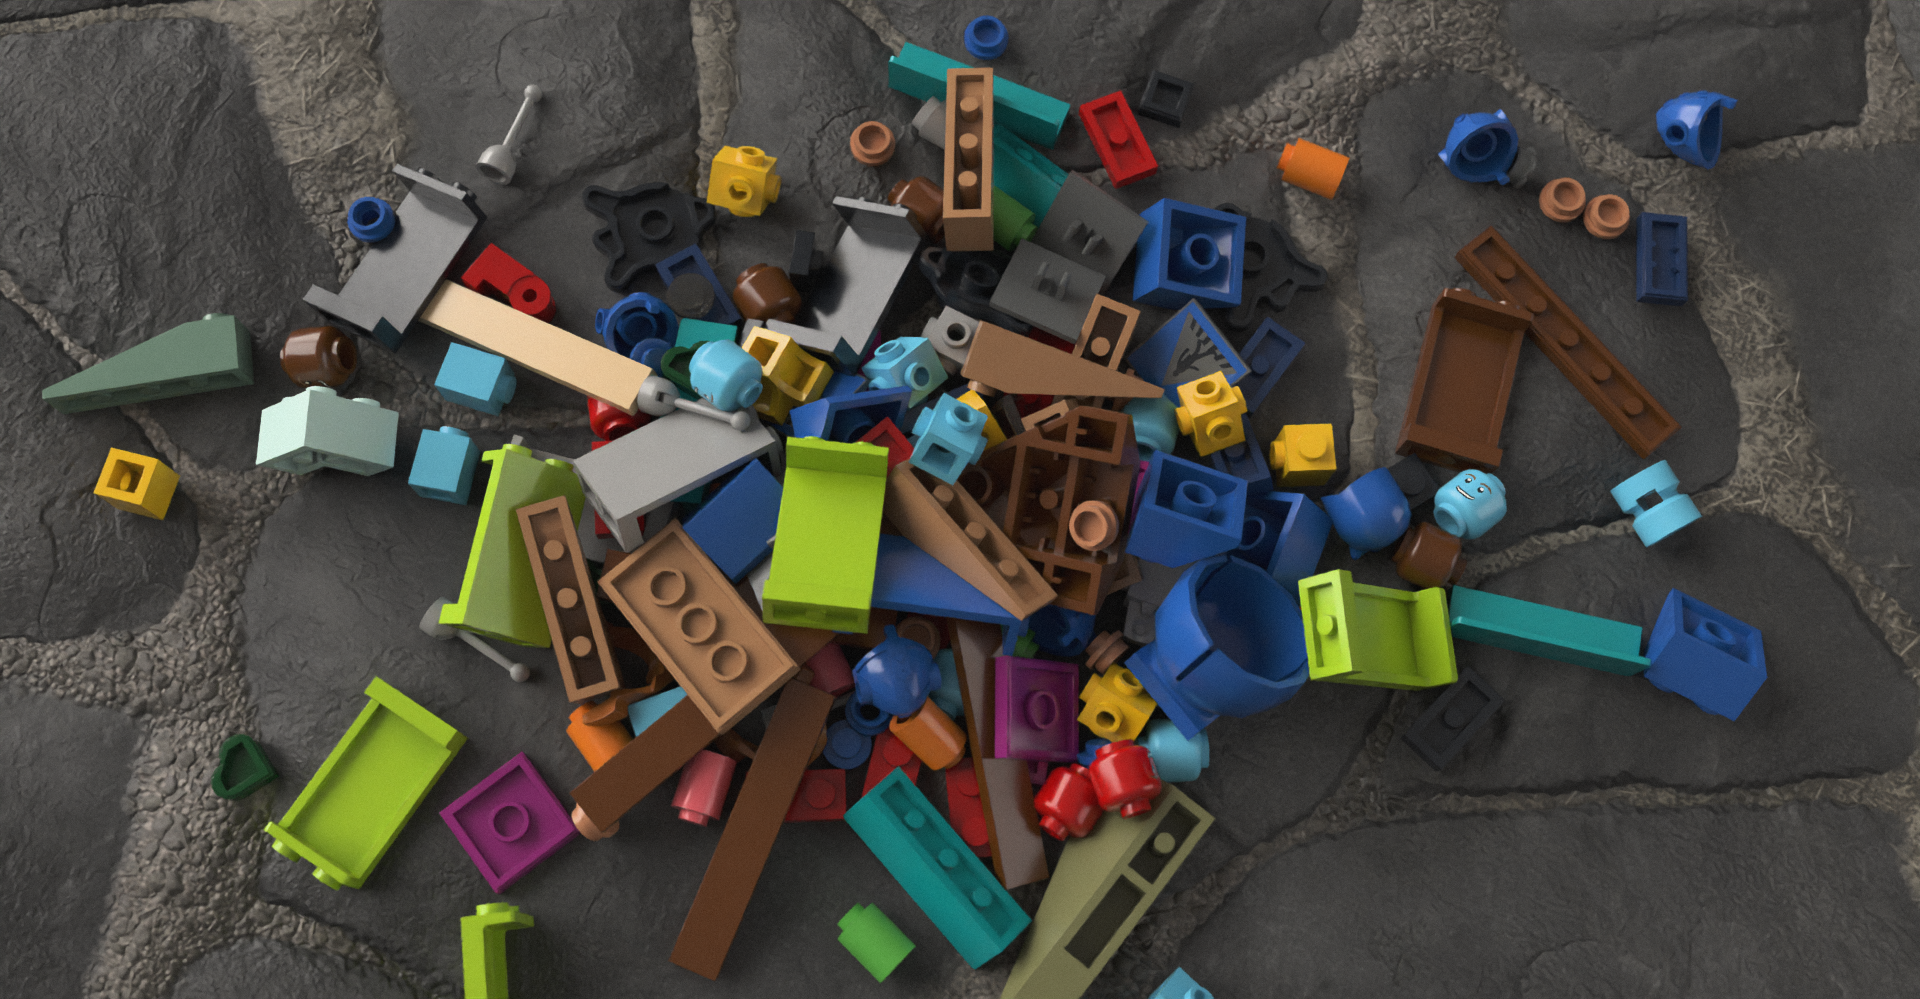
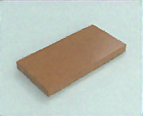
[597,518,801,735]

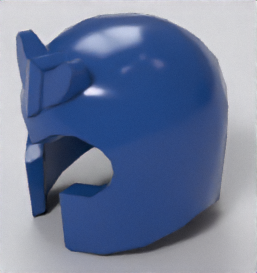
[1320,467,1411,560]

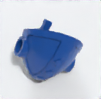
[1656,90,1738,169]
[1438,109,1518,185]
[595,292,678,358]
[1028,604,1097,657]
[852,625,942,718]

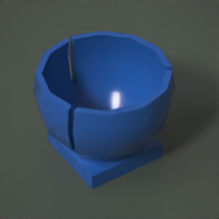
[1124,554,1310,741]

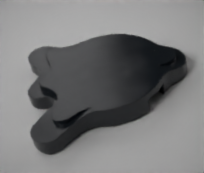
[582,182,717,293]
[1215,203,1328,332]
[918,247,1033,337]

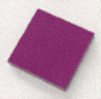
[995,656,1079,763]
[439,751,581,895]

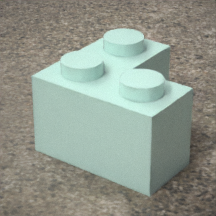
[256,386,399,476]

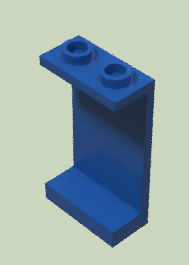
[832,533,1030,656]

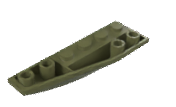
[1000,779,1215,999]

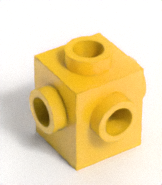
[706,146,781,217]
[1174,371,1247,457]
[1077,662,1157,742]

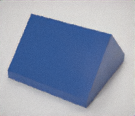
[790,385,912,444]
[682,458,783,584]

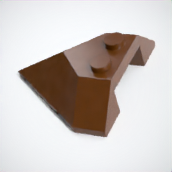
[957,405,1140,615]

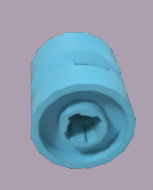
[1610,460,1702,548]

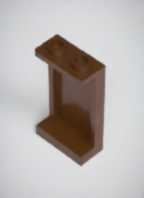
[1395,288,1534,474]

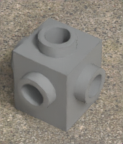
[921,306,981,384]

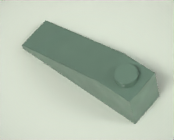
[42,313,255,414]

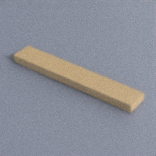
[418,280,658,416]

